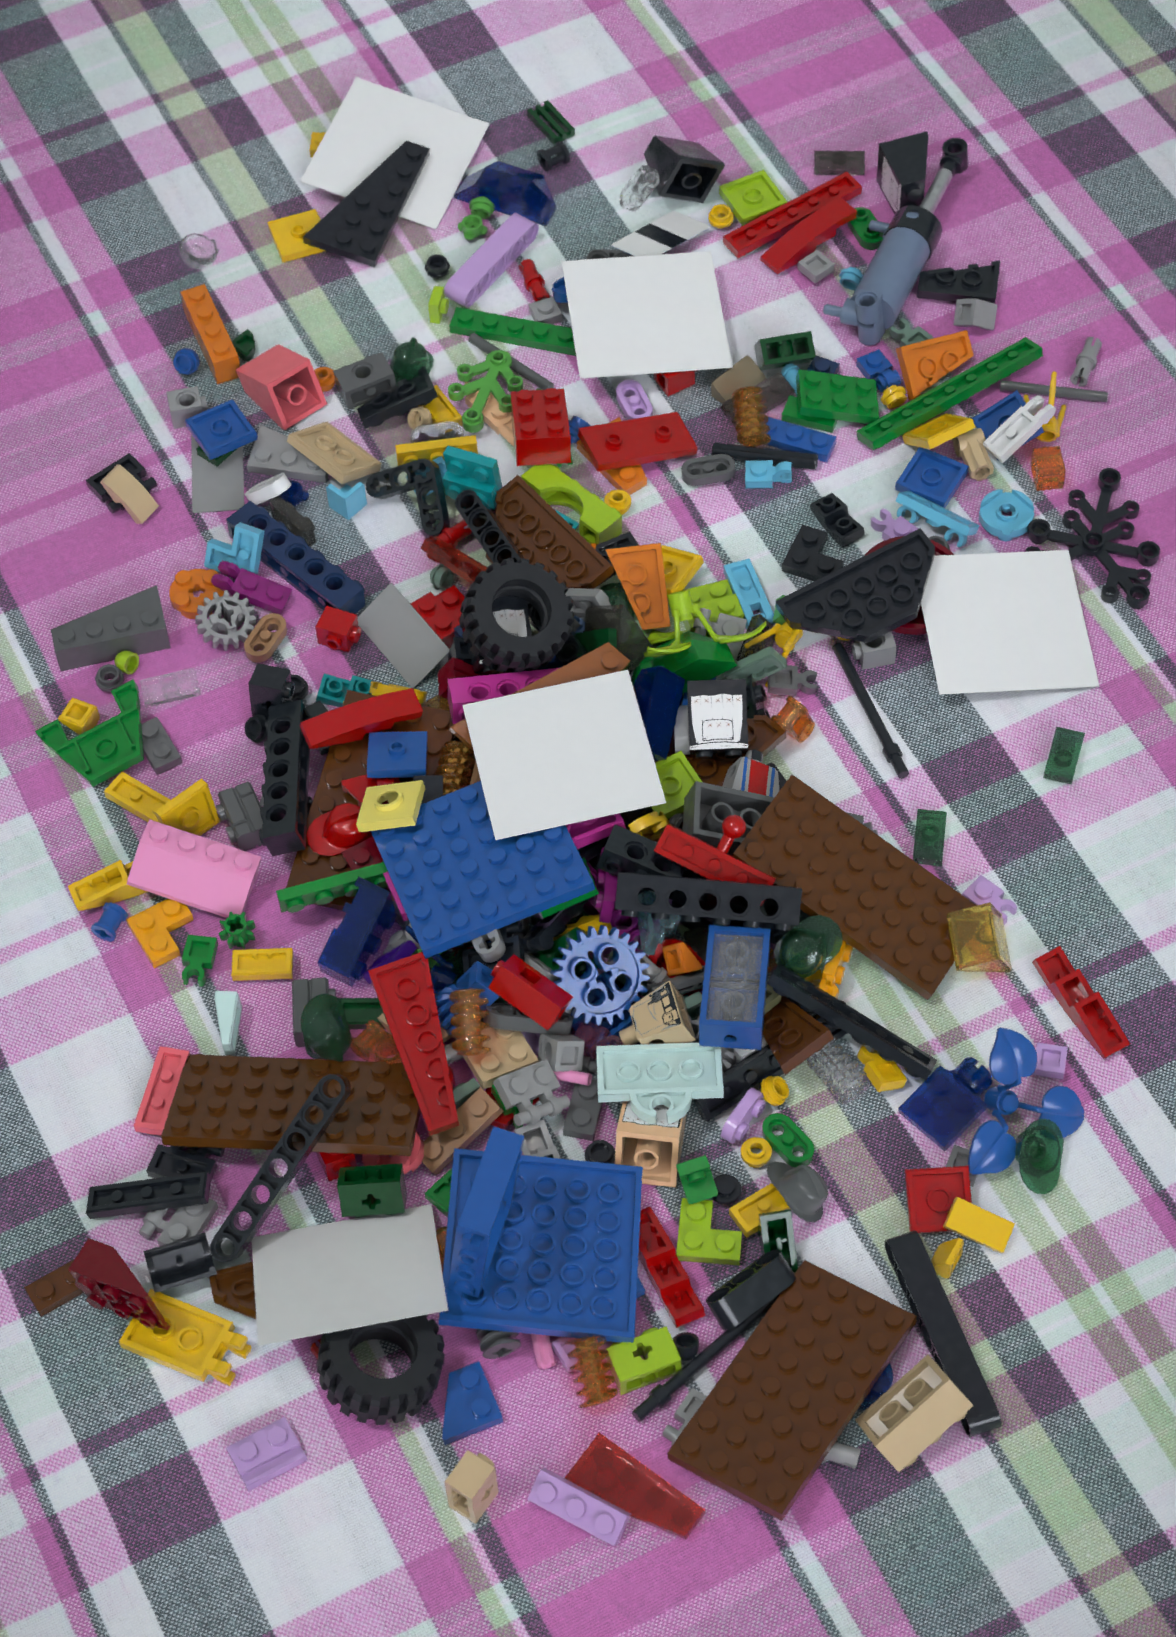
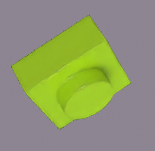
[428,286,449,324]

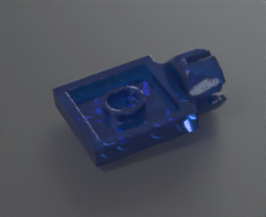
[898,1057,993,1152]

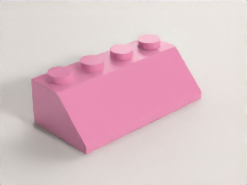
[127,819,261,918]

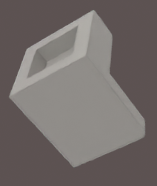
[953,298,997,330]

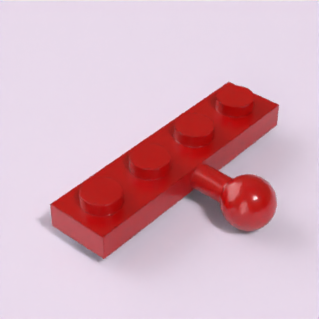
[654,815,776,906]

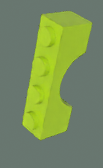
[521,464,622,545]

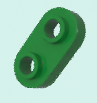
[847,207,884,250]
[762,1113,814,1168]

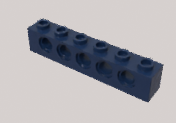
[226,501,366,614]

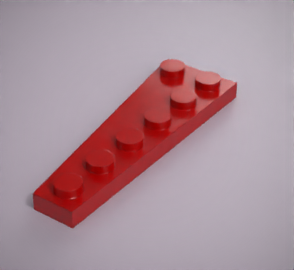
[368,952,459,1136]

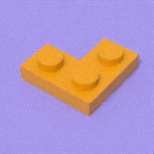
[126,898,193,968]

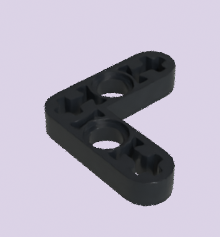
[366,458,450,537]

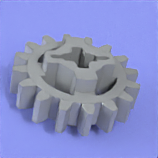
[195,590,256,651]

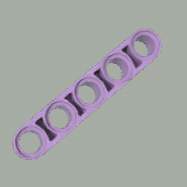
[444,213,539,308]

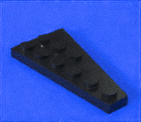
[303,140,430,267]

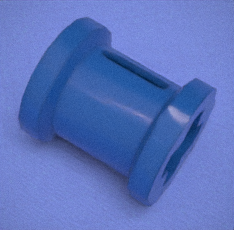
[91,902,128,942]

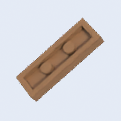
[422,1087,504,1176]

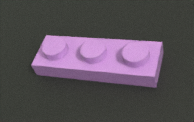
[527,1468,631,1546]

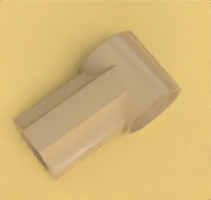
[953,428,994,481]

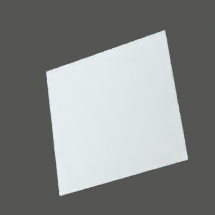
[300,77,489,229]
[561,251,733,379]
[921,550,1100,695]
[462,670,666,840]
[252,1204,448,1346]

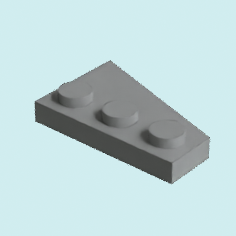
[247,425,329,483]

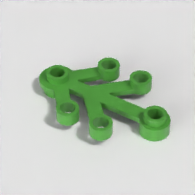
[448,350,523,433]

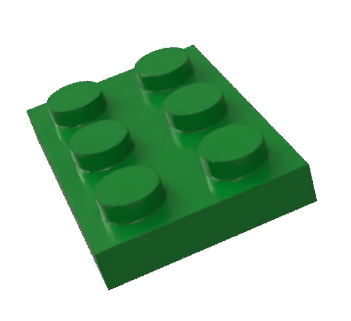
[796,369,879,424]

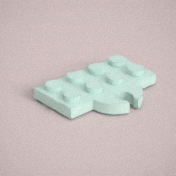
[596,1042,723,1125]

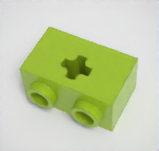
[606,1326,681,1395]

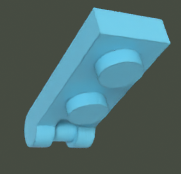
[723,558,775,631]

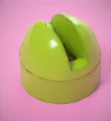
[114,651,139,675]

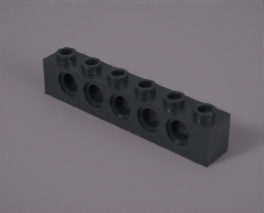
[259,700,311,856]
[615,871,802,930]

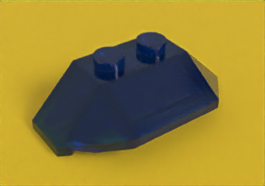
[454,161,556,226]

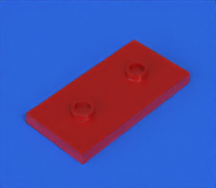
[578,412,698,472]

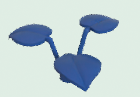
[968,1028,1085,1175]

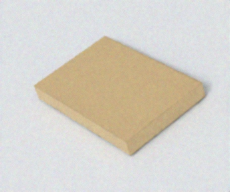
[287,421,382,484]

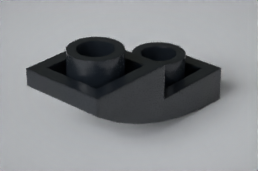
[810,493,865,547]

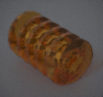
[732,386,771,447]
[435,741,475,796]
[449,989,492,1056]
[565,1335,618,1408]

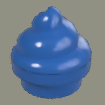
[173,348,200,375]
[568,416,591,444]

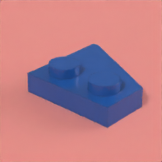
[442,1361,503,1445]

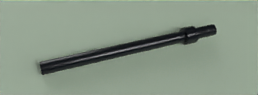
[832,643,909,778]
[632,1294,780,1422]

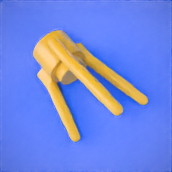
[1023,371,1066,442]
[744,622,803,687]

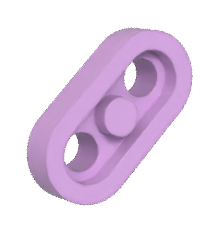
[616,380,653,420]
[721,1087,766,1144]

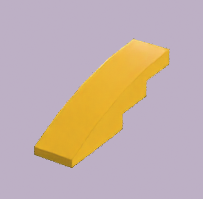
[68,860,147,911]

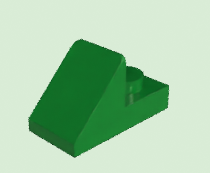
[676,1155,718,1204]

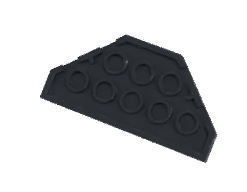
[776,528,935,643]

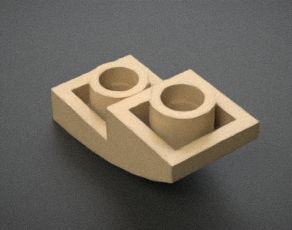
[100,464,159,524]

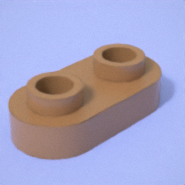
[244,613,287,663]

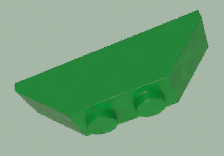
[631,631,737,701]

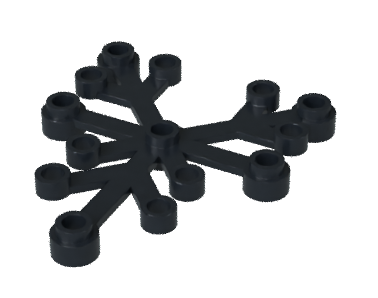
[1025,468,1160,609]

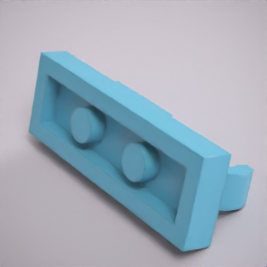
[896,491,980,547]

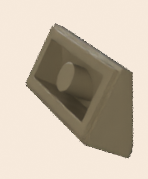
[711,355,767,410]

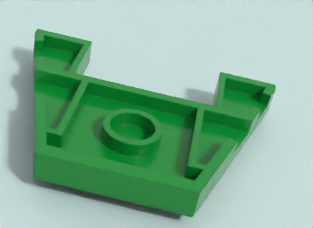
[35,679,144,787]

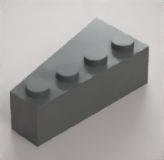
[51,585,171,671]

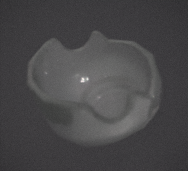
[179,233,219,270]

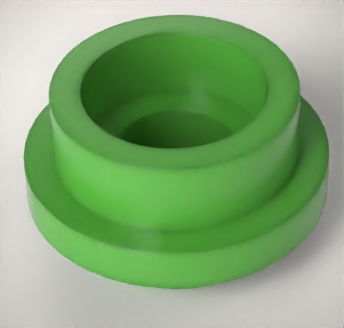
[469,196,495,219]

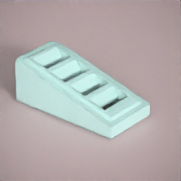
[214,991,242,1056]

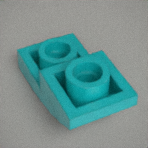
[315,673,372,707]

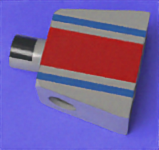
[722,750,779,797]

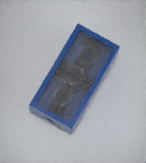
[699,925,770,1050]

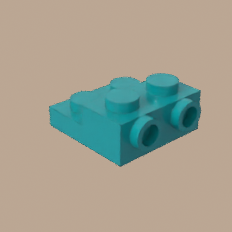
[442,446,502,510]

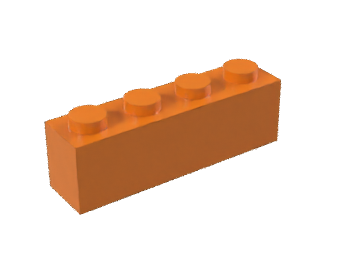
[180,284,240,385]

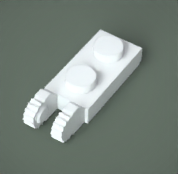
[983,395,1056,463]

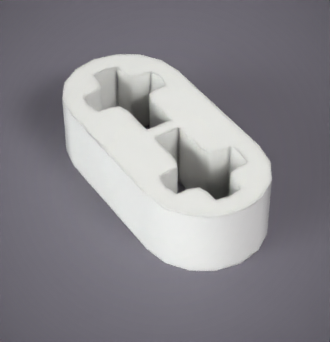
[245,473,292,505]

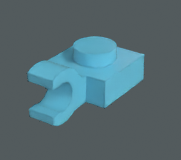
[745,460,792,489]

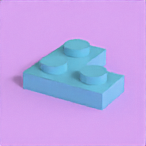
[204,522,264,575]

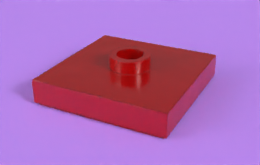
[904,1166,972,1233]

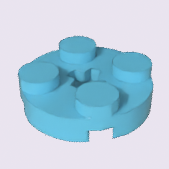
[978,489,1034,542]

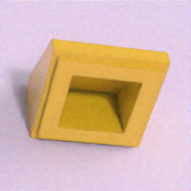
[58,697,100,735]
[931,1238,964,1279]

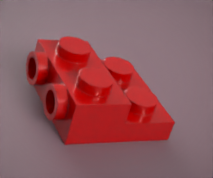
[410,585,465,649]

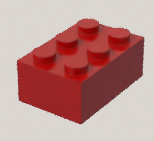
[511,388,571,466]

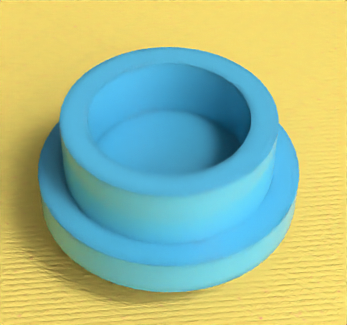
[839,267,863,290]

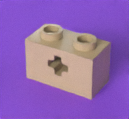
[444,1450,499,1524]

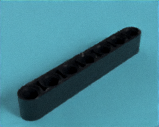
[210,1074,351,1262]
[884,1230,1002,1438]

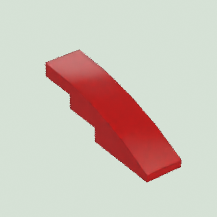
[760,197,857,274]
[300,688,423,749]
[1032,946,1130,1059]
[638,1206,705,1328]

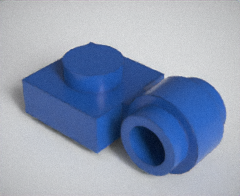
[856,349,901,392]

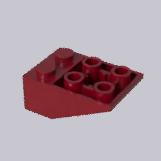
[68,1238,170,1330]

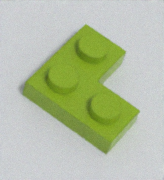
[676,1198,742,1266]

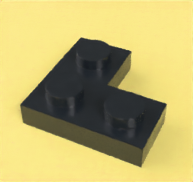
[782,524,844,582]

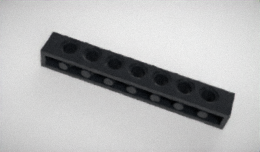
[596,824,832,962]

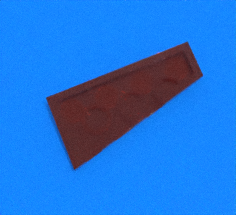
[565,1432,706,1540]

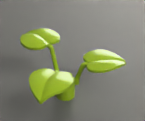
[644,590,767,657]

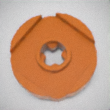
[169,569,224,619]

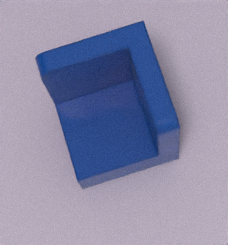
[456,961,500,1016]

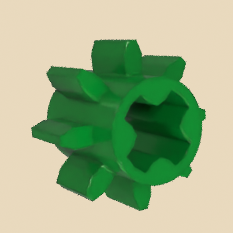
[219,912,256,949]

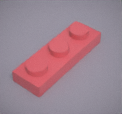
[134,1046,190,1136]

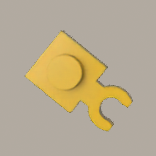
[857,1046,907,1092]

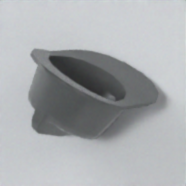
[767,1162,828,1222]

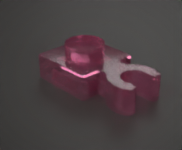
[574,1022,624,1060]

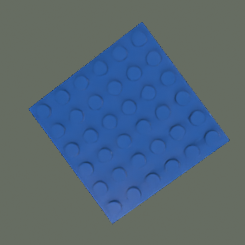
[371,781,595,959]
[438,1148,643,1343]

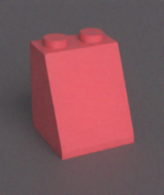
[236,344,327,430]

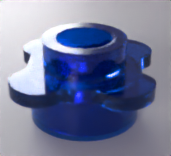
[277,481,309,509]

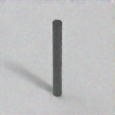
[469,333,554,390]
[1000,380,1108,403]

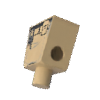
[619,981,696,1045]

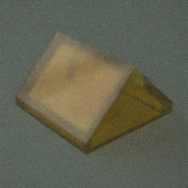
[947,902,1012,972]

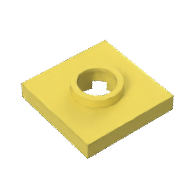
[356,780,425,832]

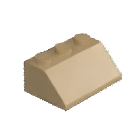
[855,1354,973,1472]

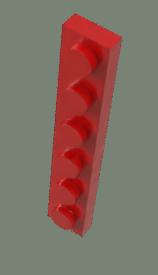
[723,171,862,258]

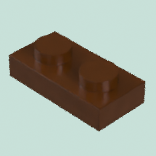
[24,1259,84,1317]

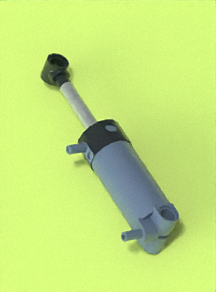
[823,138,969,345]

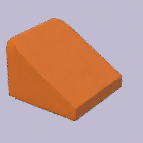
[662,942,703,976]

